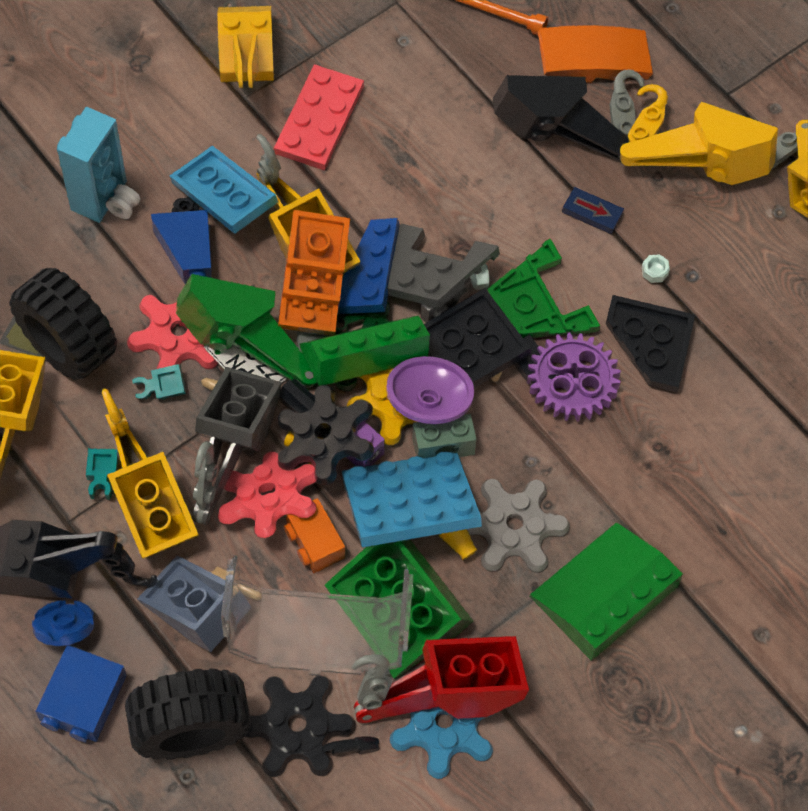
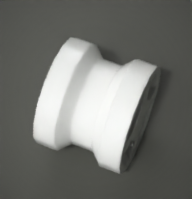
[106,184,140,219]

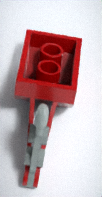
[352,636,529,723]

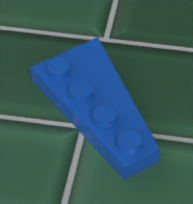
[338,218,400,314]

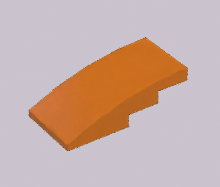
[538,25,653,83]
[278,210,350,336]

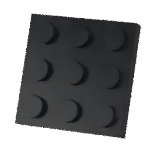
[424,288,531,388]

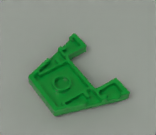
[487,238,600,338]

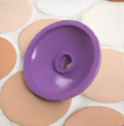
[386,356,474,424]

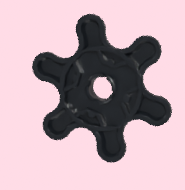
[277,385,374,486]
[245,675,356,777]

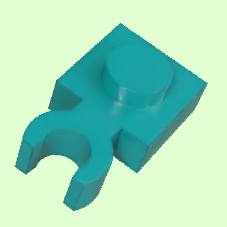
[132,364,187,400]
[86,448,119,500]

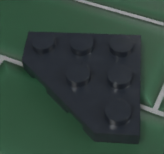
[606,295,696,392]

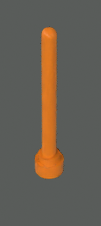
[455,0,549,36]

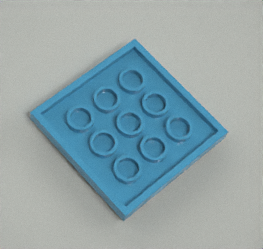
[342,451,482,548]

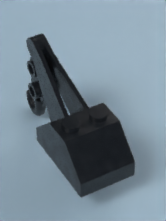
[0,520,158,599]

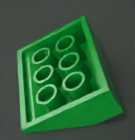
[529,522,683,661]
[324,539,473,679]

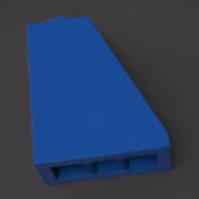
[151,210,212,284]

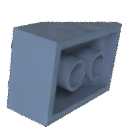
[138,555,250,652]

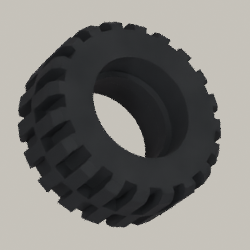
[9,268,117,380]
[125,668,251,760]

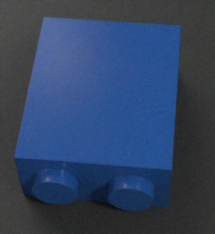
[36,645,127,742]

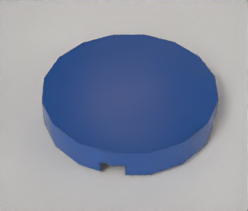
[32,600,94,646]

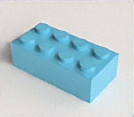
[57,107,127,223]

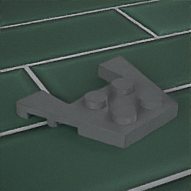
[387,223,500,308]

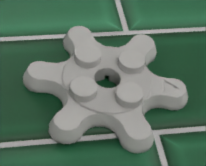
[468,479,570,572]

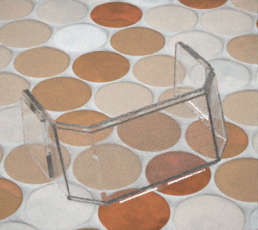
[221,555,414,676]

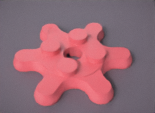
[127,295,219,369]
[218,452,317,538]

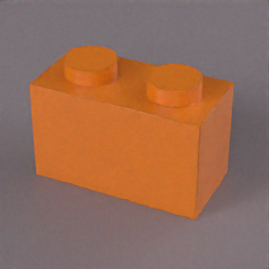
[284,498,345,574]

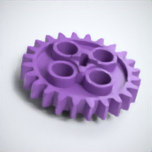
[527,333,621,422]

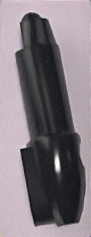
[322,736,379,754]

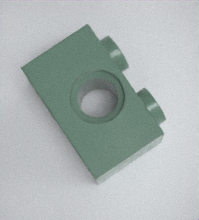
[412,414,477,458]

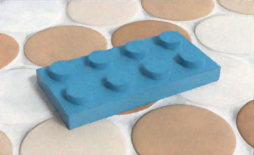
[170,146,278,234]

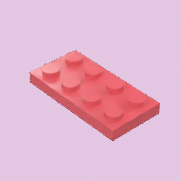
[274,64,364,171]

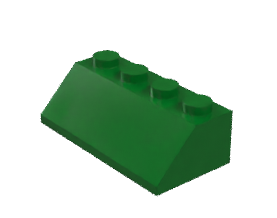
[300,316,430,386]

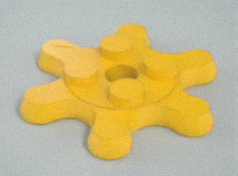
[347,368,416,445]

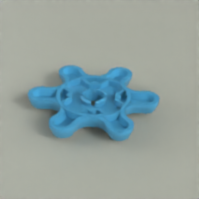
[389,707,494,779]

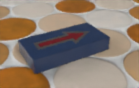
[562,187,624,234]

